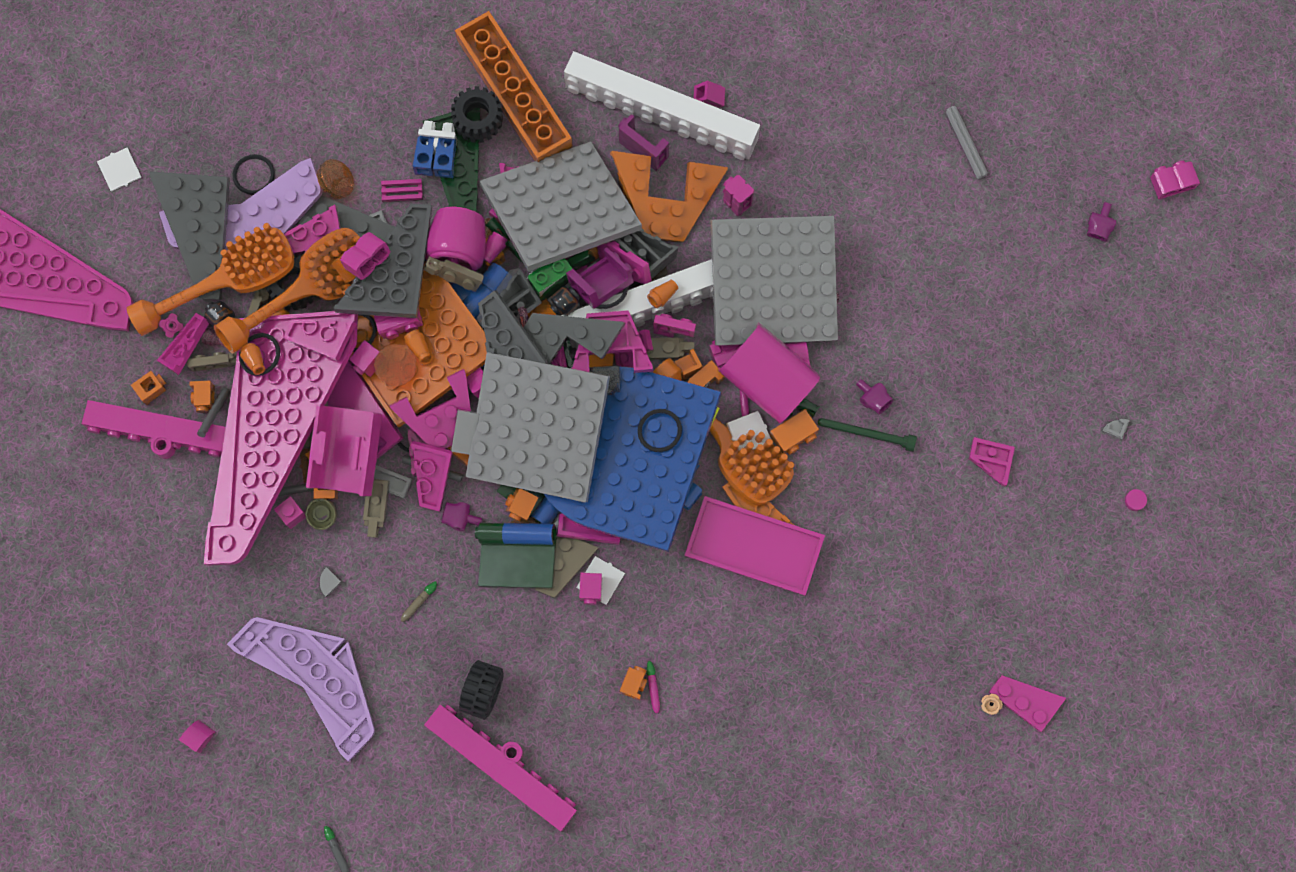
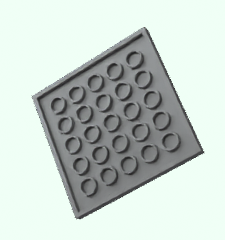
[480,142,642,272]
[711,216,838,345]
[466,352,610,502]

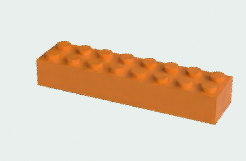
[455,11,573,162]

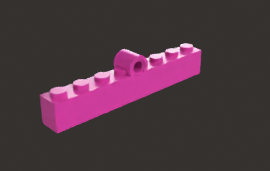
[81,400,226,459]
[424,705,577,832]

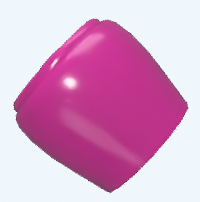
[425,207,486,272]

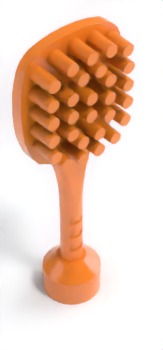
[126,223,294,336]
[214,228,360,354]
[652,358,794,505]

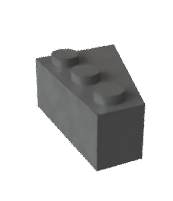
[610,229,679,279]
[476,268,542,330]

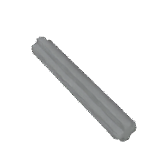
[946,106,988,179]

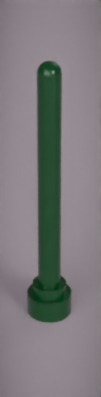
[818,418,917,452]

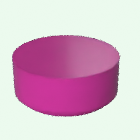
[1125,489,1147,511]

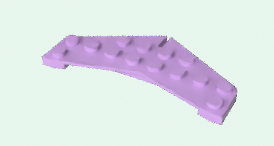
[159,158,322,251]
[227,617,375,762]

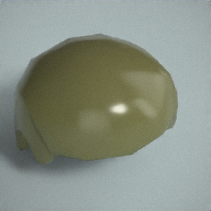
[305,499,338,530]

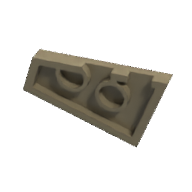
[535,537,599,598]

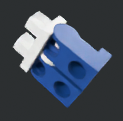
[412,121,457,178]

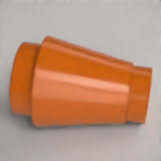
[647,279,678,308]
[404,329,431,362]
[240,343,265,375]

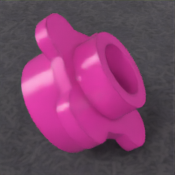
[159,313,184,338]

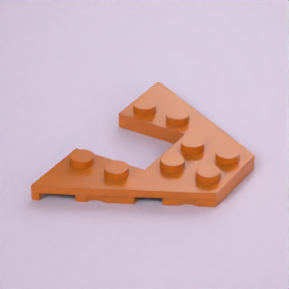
[610,151,728,243]

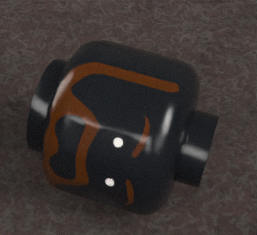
[550,286,581,316]
[204,301,235,329]

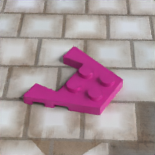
[572,310,653,373]
[390,369,471,449]

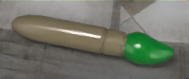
[401,581,437,622]

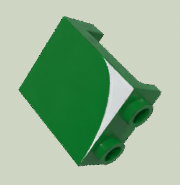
[528,258,572,301]

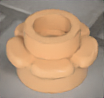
[981,694,1003,715]

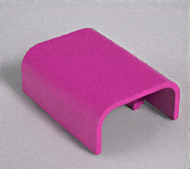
[718,322,820,424]
[306,405,382,496]

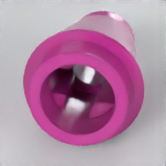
[484,232,508,264]

